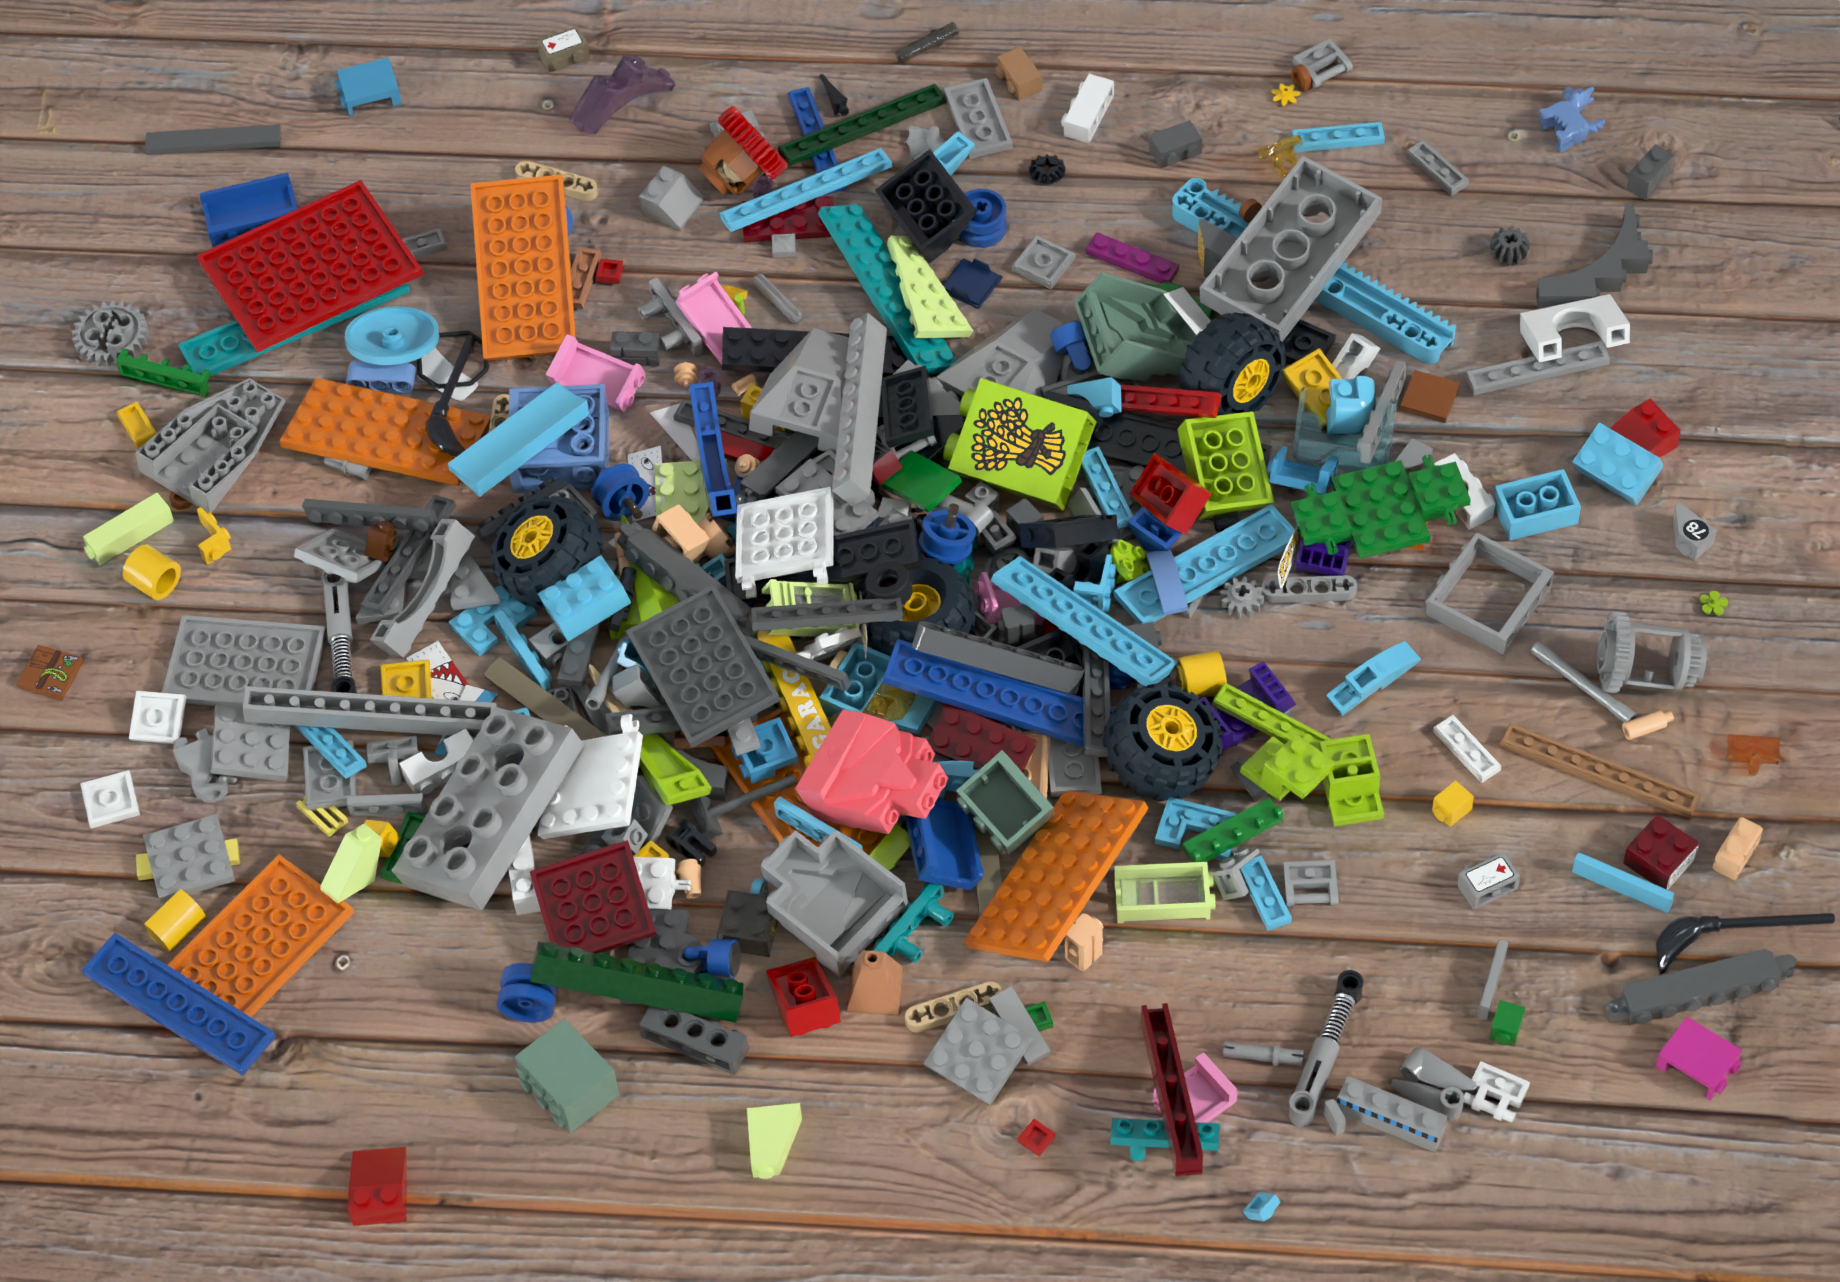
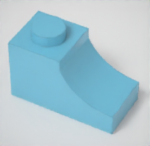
[1067,377,1121,417]

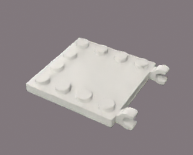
[735,487,833,599]
[538,714,643,839]

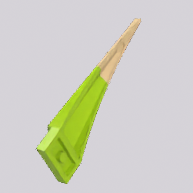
[588,664,712,806]

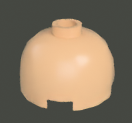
[697,512,736,559]

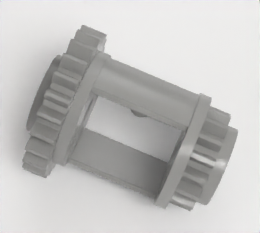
[1597,611,1707,693]

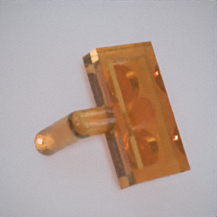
[1727,734,1780,776]

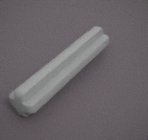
[752,274,802,323]

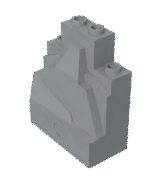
[761,830,908,978]

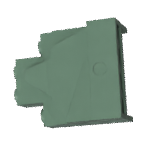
[1074,272,1196,381]

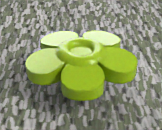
[1699,591,1728,616]

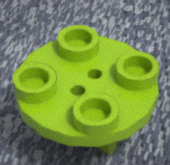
[1110,540,1150,585]

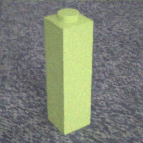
[83,493,174,565]

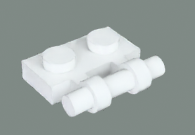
[1464,1061,1530,1123]

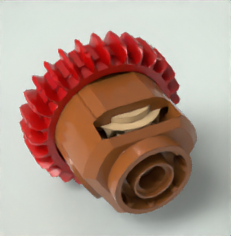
[698,106,787,196]

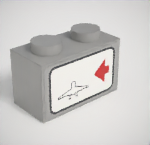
[1458,853,1520,910]

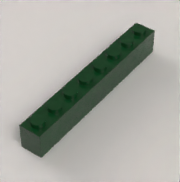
[530,942,743,1023]

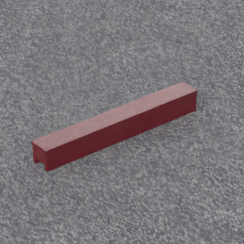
[1141,1003,1203,1177]

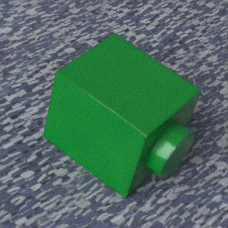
[1489,1000,1526,1046]

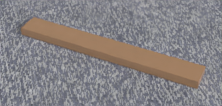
[1500,723,1701,819]

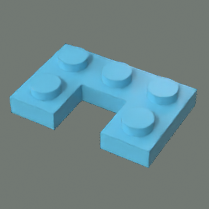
[449,585,537,657]
[1155,797,1237,861]

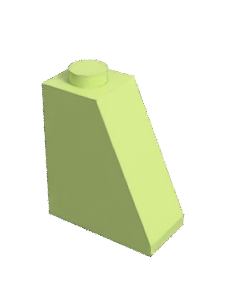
[320,824,382,903]
[747,1103,802,1179]

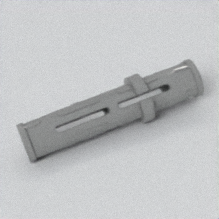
[1223,1041,1304,1067]

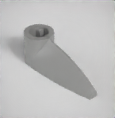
[1399,1047,1477,1090]
[1391,1079,1464,1120]

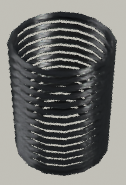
[1213,511,1241,533]

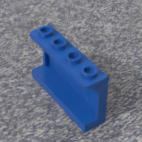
[199,173,297,248]
[905,799,984,890]

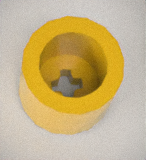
[122,544,181,600]
[1175,650,1227,699]

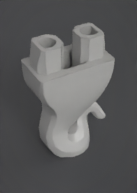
[172,728,237,803]

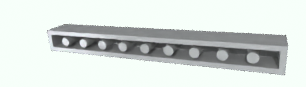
[832,313,887,506]
[242,686,497,737]

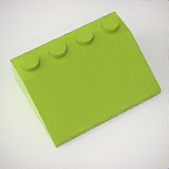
[1177,412,1274,520]

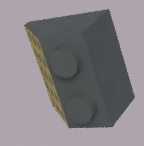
[1198,218,1238,278]

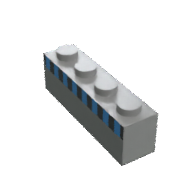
[1337,1076,1448,1153]

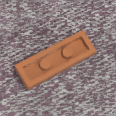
[571,247,602,309]

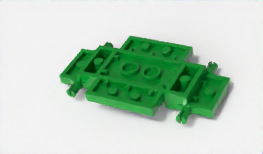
[1291,454,1471,559]

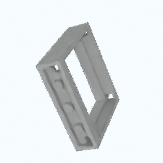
[1424,533,1554,654]

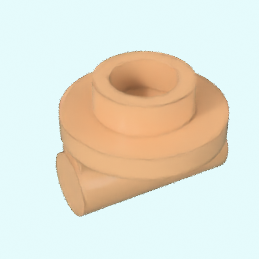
[731,373,758,397]

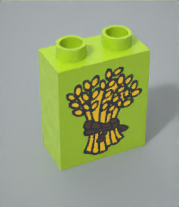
[943,378,1096,512]

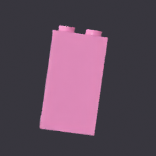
[675,272,752,366]
[545,334,645,413]

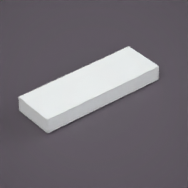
[1433,715,1502,783]

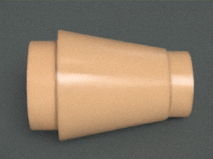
[676,859,702,899]

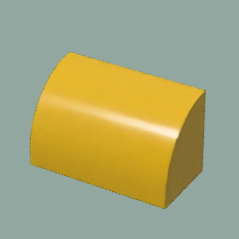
[144,889,207,953]

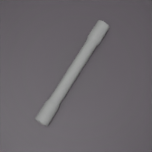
[585,631,630,710]
[1530,641,1637,723]

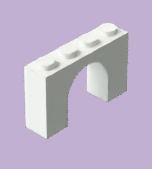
[1520,294,1630,362]

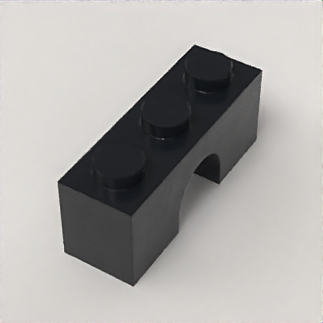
[1048,542,1113,592]

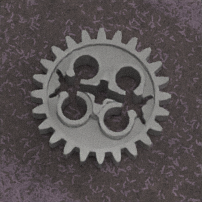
[72,300,149,367]

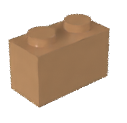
[995,47,1042,101]

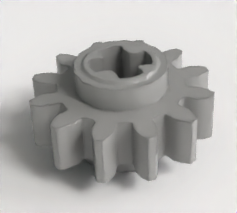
[1220,576,1264,619]

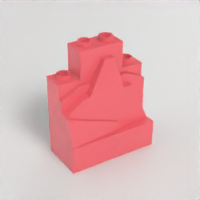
[795,710,948,834]

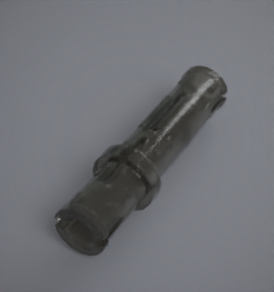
[895,22,959,64]

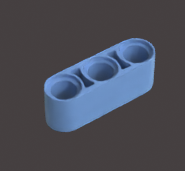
[346,361,416,394]

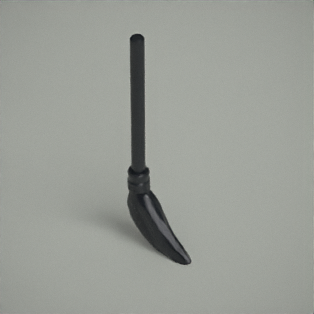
[425,335,476,457]
[1656,913,1835,974]

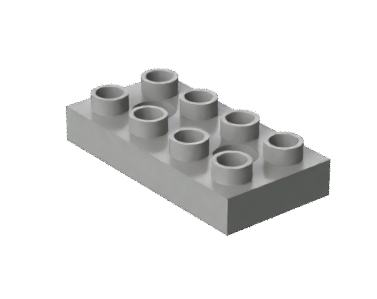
[1200,156,1382,342]
[391,707,584,911]

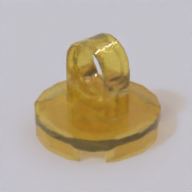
[1257,135,1303,178]

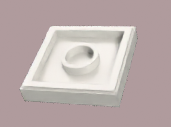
[129,691,187,744]
[80,770,140,828]

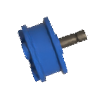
[591,463,649,520]
[918,503,976,565]

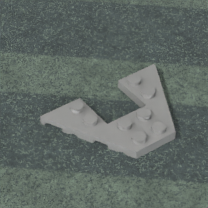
[356,536,501,625]

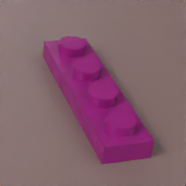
[1086,232,1179,284]

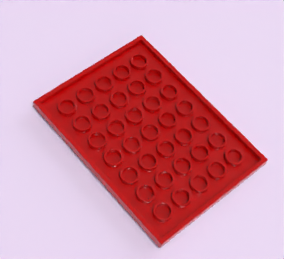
[196,180,423,353]

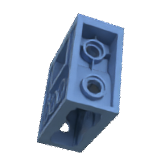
[509,384,609,494]

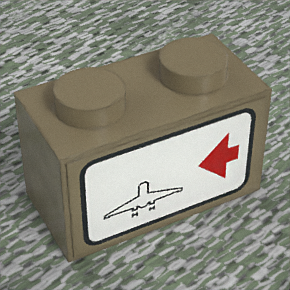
[537,25,590,73]

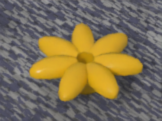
[1271,83,1301,106]

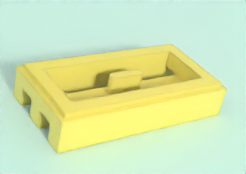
[296,796,349,837]

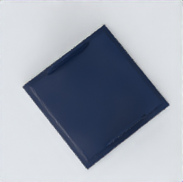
[943,258,1003,309]

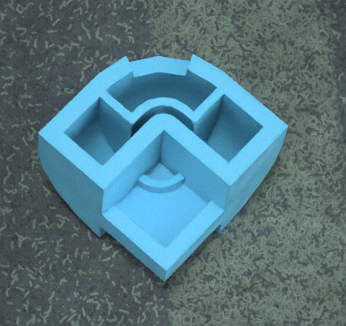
[1326,376,1376,434]

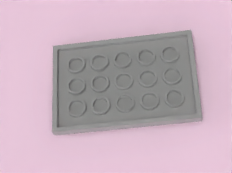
[162,615,327,708]

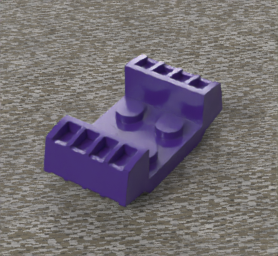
[1296,492,1352,576]
[1199,661,1296,751]

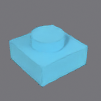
[1243,1192,1280,1222]

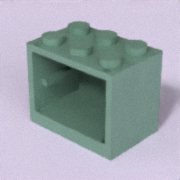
[956,750,1054,855]
[515,1018,620,1133]

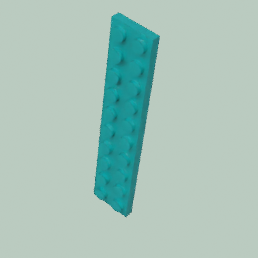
[818,204,957,375]
[178,283,410,376]

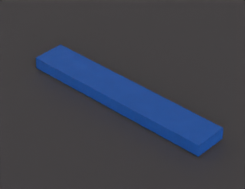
[788,87,846,195]

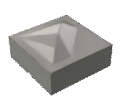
[772,234,796,258]

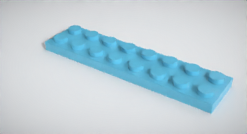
[1114,504,1295,624]
[991,556,1178,687]

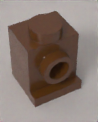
[364,521,397,562]

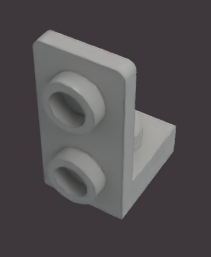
[1212,847,1260,900]

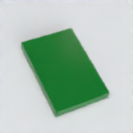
[880,450,962,513]

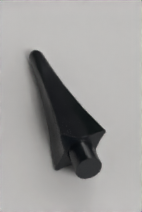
[820,74,849,116]

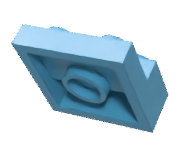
[731,717,798,784]

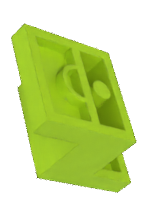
[1240,734,1336,801]
[1319,734,1384,827]

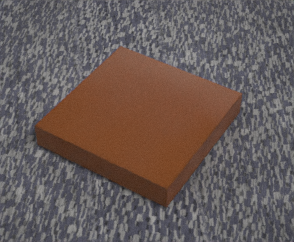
[1400,370,1460,423]

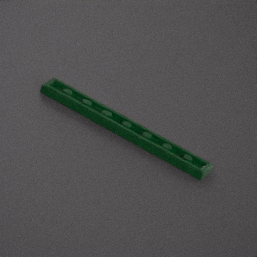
[778,84,946,166]

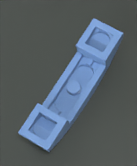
[1146,548,1188,616]

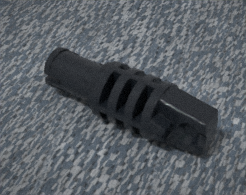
[608,567,637,632]

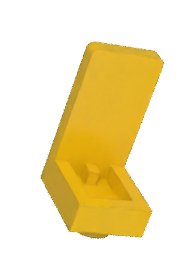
[197,507,231,565]

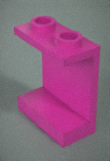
[1655,1017,1742,1101]

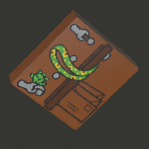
[16,645,84,701]

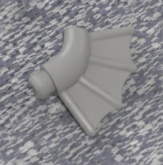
[905,126,946,160]

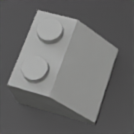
[639,166,704,231]

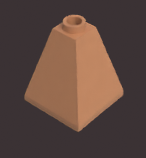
[847,951,903,1015]

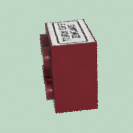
[1623,814,1699,890]

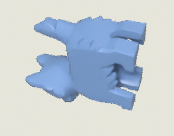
[1539,87,1605,153]

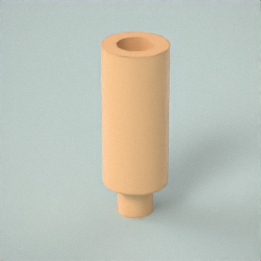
[1622,710,1674,740]

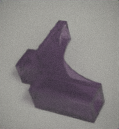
[569,55,676,134]

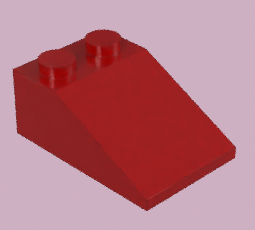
[1610,398,1681,458]
[1129,453,1212,535]
[766,957,841,1037]
[348,1147,407,1226]

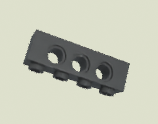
[639,1006,749,1075]

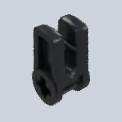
[665,819,717,868]

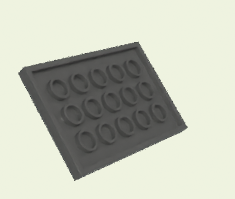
[626,584,781,748]

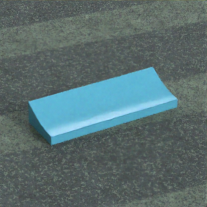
[448,382,589,497]

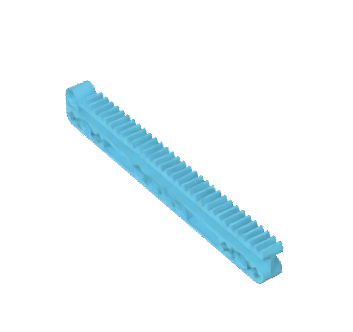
[1172,178,1456,364]

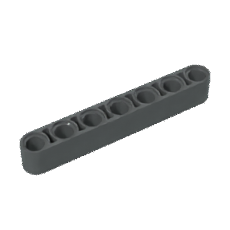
[912,621,1084,694]

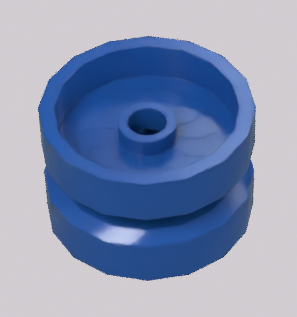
[959,188,1007,248]
[497,963,558,1023]

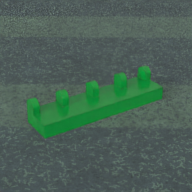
[116,348,210,397]
[1182,798,1283,862]

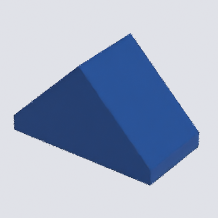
[1128,507,1182,551]

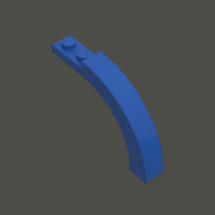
[689,382,737,517]

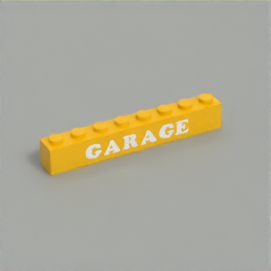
[755,630,831,768]

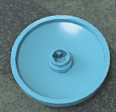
[345,306,439,365]

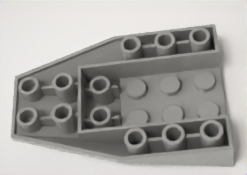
[936,308,1065,400]
[749,328,849,454]
[135,378,285,513]

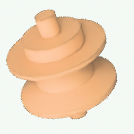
[674,362,698,387]
[735,454,760,478]

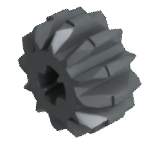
[1490,226,1530,266]

